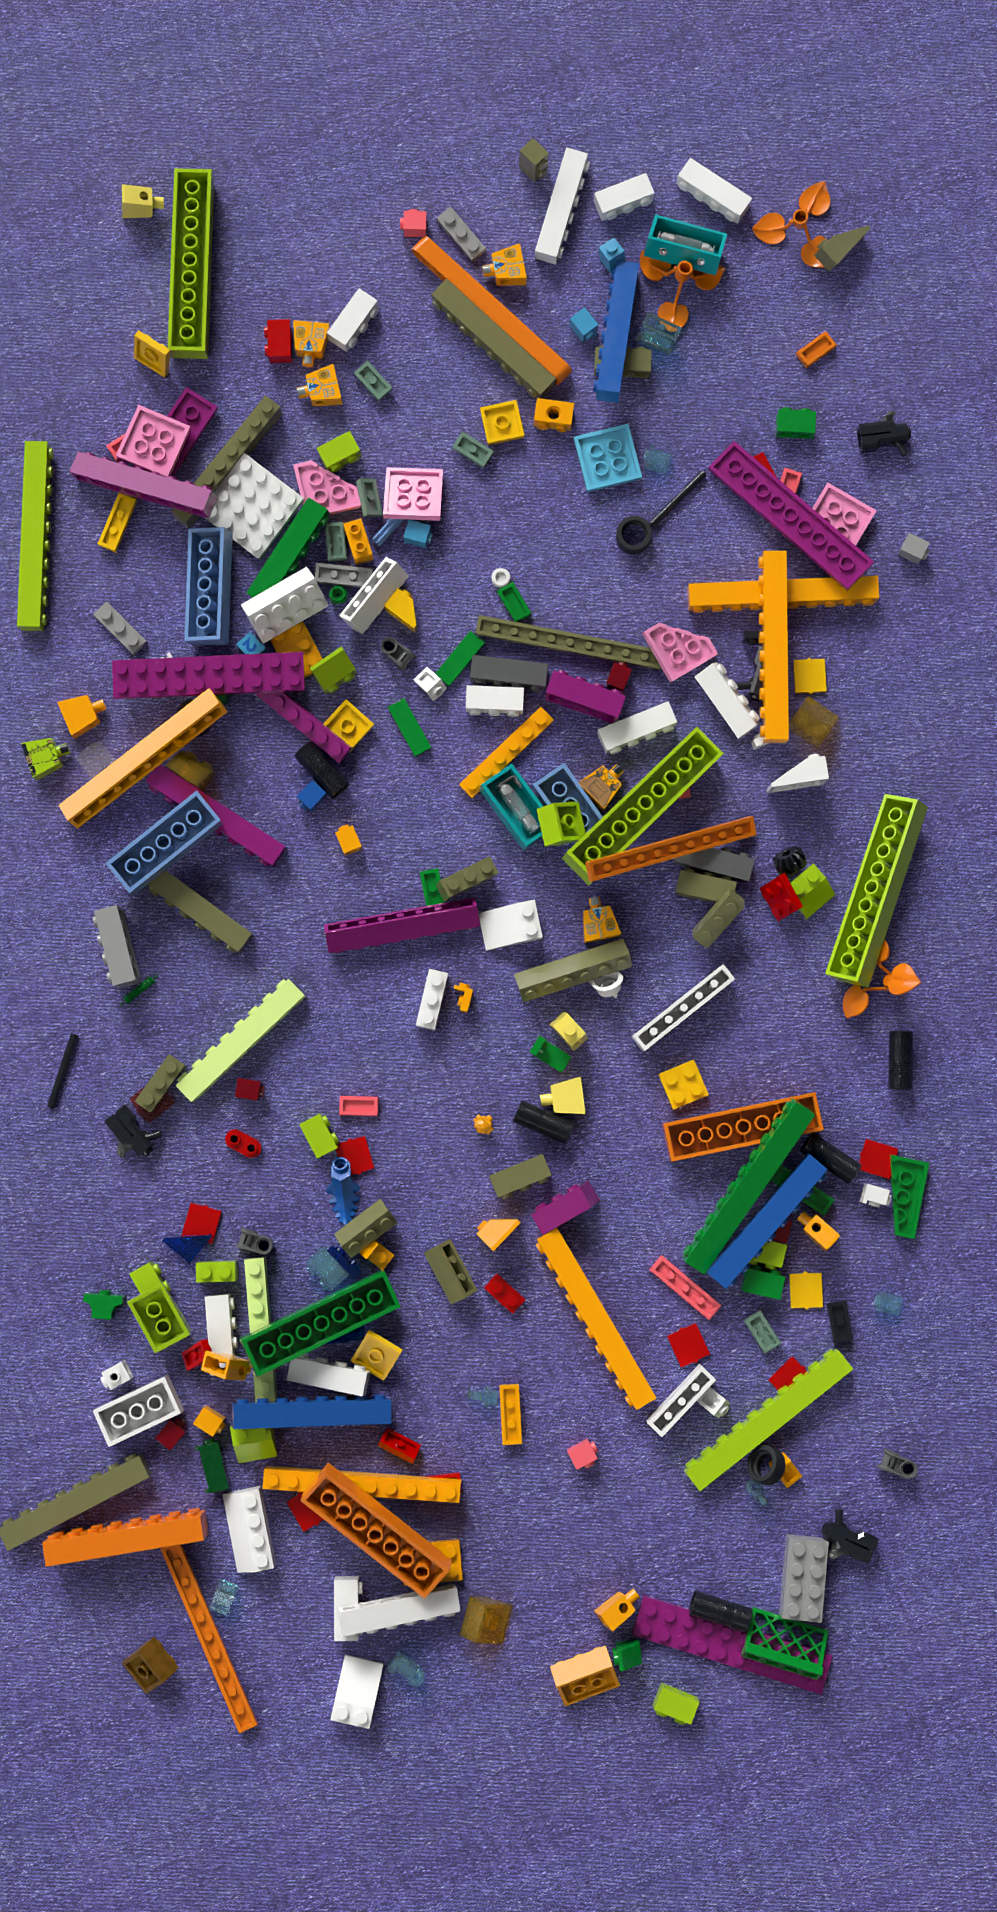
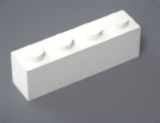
[676,158,752,224]
[339,557,409,634]
[695,663,760,739]
[597,701,677,755]
[205,1293,238,1376]
[287,1354,370,1396]
[646,1364,716,1437]

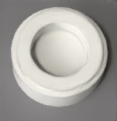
[492,568,510,588]

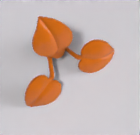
[752,181,830,268]
[640,250,725,331]
[843,939,921,1019]

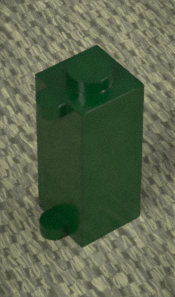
[194,1438,231,1494]

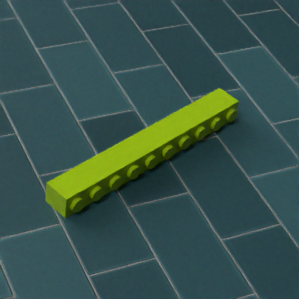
[17,441,54,631]
[684,1349,853,1491]

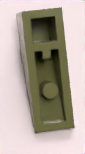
[814,225,871,271]

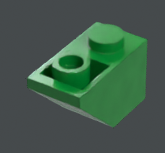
[612,1639,642,1672]

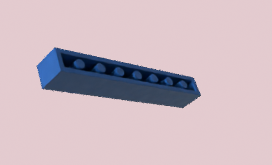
[593,260,639,403]
[706,1154,828,1289]
[232,1394,391,1429]

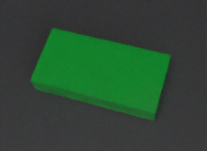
[497,582,532,623]

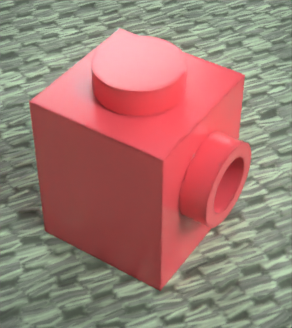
[400,209,427,237]
[567,1438,599,1469]

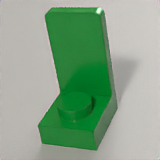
[529,1035,571,1072]

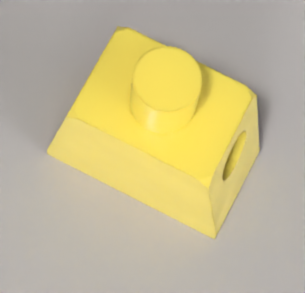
[122,184,164,218]
[549,1012,588,1051]
[540,1077,585,1114]

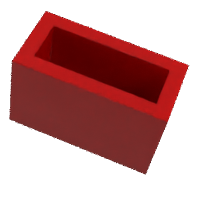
[264,319,292,363]

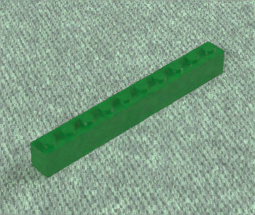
[683,1098,815,1275]

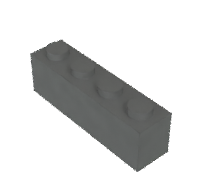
[470,655,548,692]
[673,847,755,884]

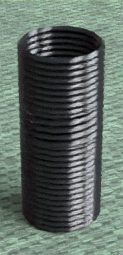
[294,741,349,799]
[888,1031,914,1090]
[512,1100,575,1144]
[800,1132,862,1184]
[689,1590,752,1633]

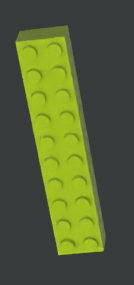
[167,168,215,359]
[562,727,724,886]
[825,794,928,988]

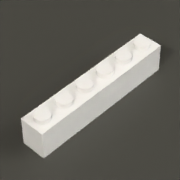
[535,147,590,265]
[631,964,735,1052]
[338,1584,460,1638]

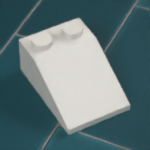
[766,754,829,793]
[478,900,542,951]
[331,1655,383,1729]

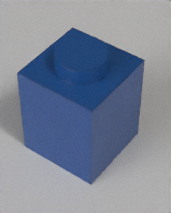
[297,780,328,812]

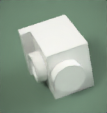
[859,1183,891,1208]
[101,1360,134,1390]

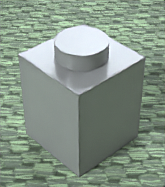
[898,533,930,564]

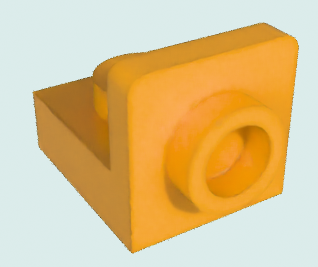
[454,983,474,1013]
[768,1452,802,1488]

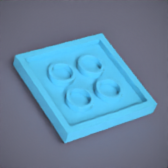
[573,424,642,492]

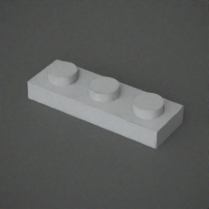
[436,207,486,262]
[314,563,373,588]
[93,601,147,655]

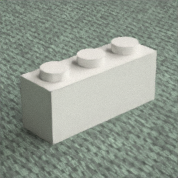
[593,173,654,221]
[327,288,379,352]
[466,685,524,717]
[416,969,448,1031]
[334,1576,363,1641]

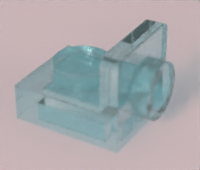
[643,445,672,474]
[873,1291,903,1317]
[209,1579,239,1616]

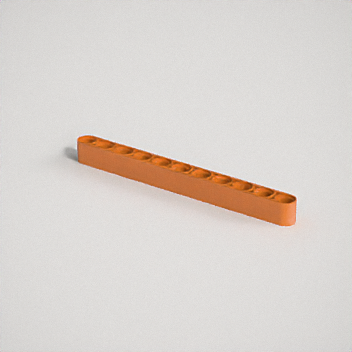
[411,236,572,385]

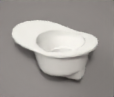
[588,971,623,998]

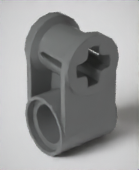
[381,637,416,672]
[235,1228,275,1254]
[877,1448,918,1479]

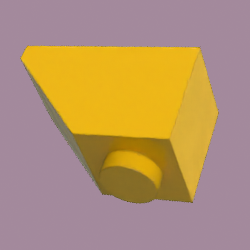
[384,588,417,633]

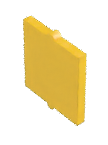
[793,658,827,695]
[789,1271,823,1310]

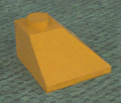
[477,1219,521,1251]

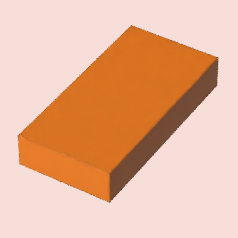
[795,331,837,369]

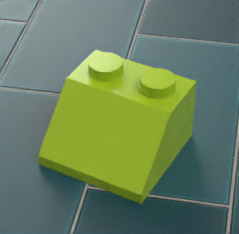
[310,646,357,694]
[537,802,586,846]
[791,863,836,920]
[230,1425,278,1463]

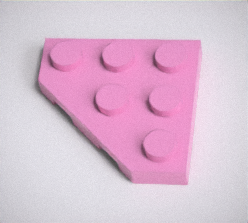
[293,460,361,515]
[642,623,718,682]

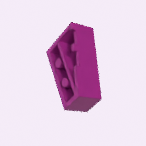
[531,1180,600,1235]

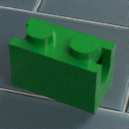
[775,407,816,439]
[740,1265,785,1300]

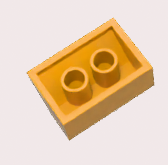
[550,1646,620,1706]

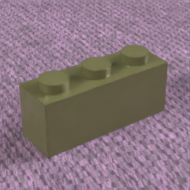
[594,345,652,378]
[436,856,499,902]
[674,868,737,903]
[692,888,745,949]
[135,1054,186,1113]
[489,1154,551,1199]
[334,1199,398,1258]
[424,1239,478,1305]

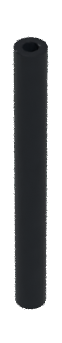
[649,470,707,528]
[47,1033,78,1109]

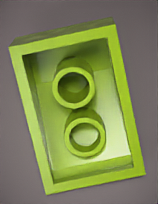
[127,1283,191,1353]

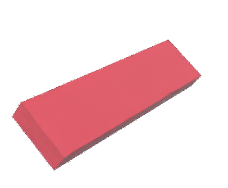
[649,1255,722,1320]

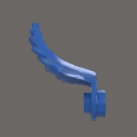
[326,1157,360,1226]

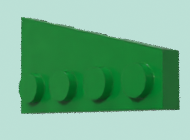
[890,1155,929,1239]

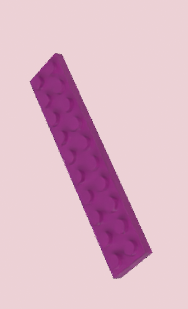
[708,441,874,591]
[112,652,305,700]
[632,1595,832,1694]

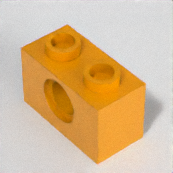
[534,398,574,432]
[343,518,374,565]

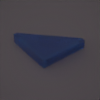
[162,1234,213,1264]

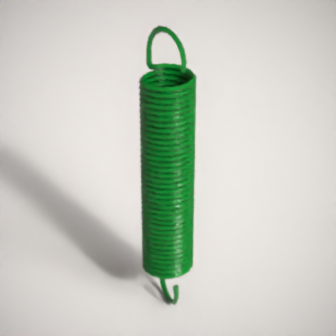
[120,974,159,1006]

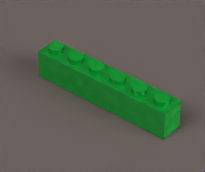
[246,497,330,598]

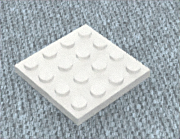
[204,453,305,560]

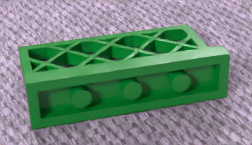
[741,1607,828,1680]

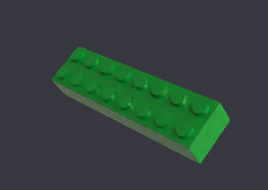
[239,1270,401,1377]

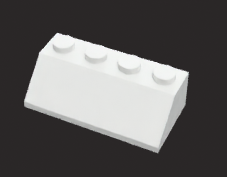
[222,1486,276,1573]

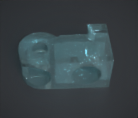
[387,1649,424,1687]

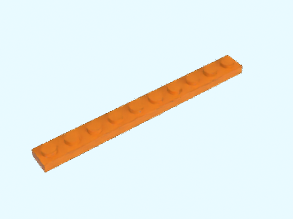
[585,816,757,881]
[160,1544,258,1733]

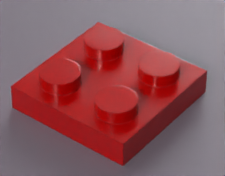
[759,873,803,921]

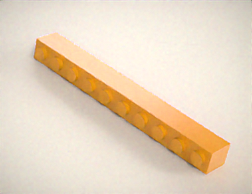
[758,551,789,743]
[687,576,879,613]
[59,688,228,829]
[535,1227,656,1410]
[263,1465,462,1503]

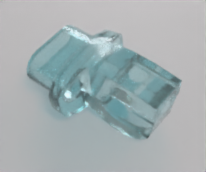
[467,1387,499,1407]
[746,1479,769,1507]

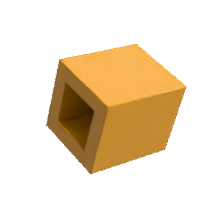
[335,824,363,856]
[193,1405,226,1437]

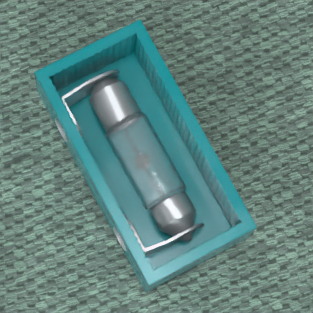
[644,215,727,275]
[479,764,543,851]

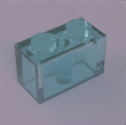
[636,312,682,355]
[305,1246,350,1291]

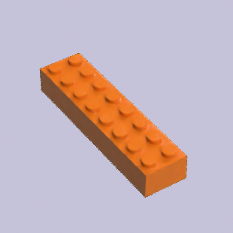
[662,1092,824,1162]
[301,1462,451,1599]
[42,1508,209,1567]

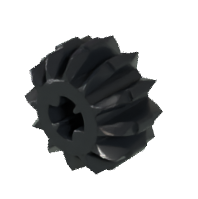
[773,846,807,876]

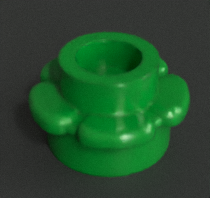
[329,586,347,604]

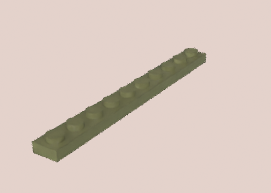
[475,615,661,670]

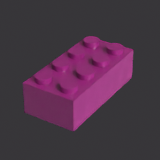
[545,670,626,724]

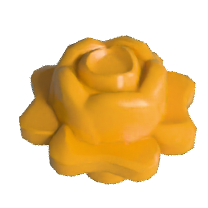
[473,1115,494,1135]

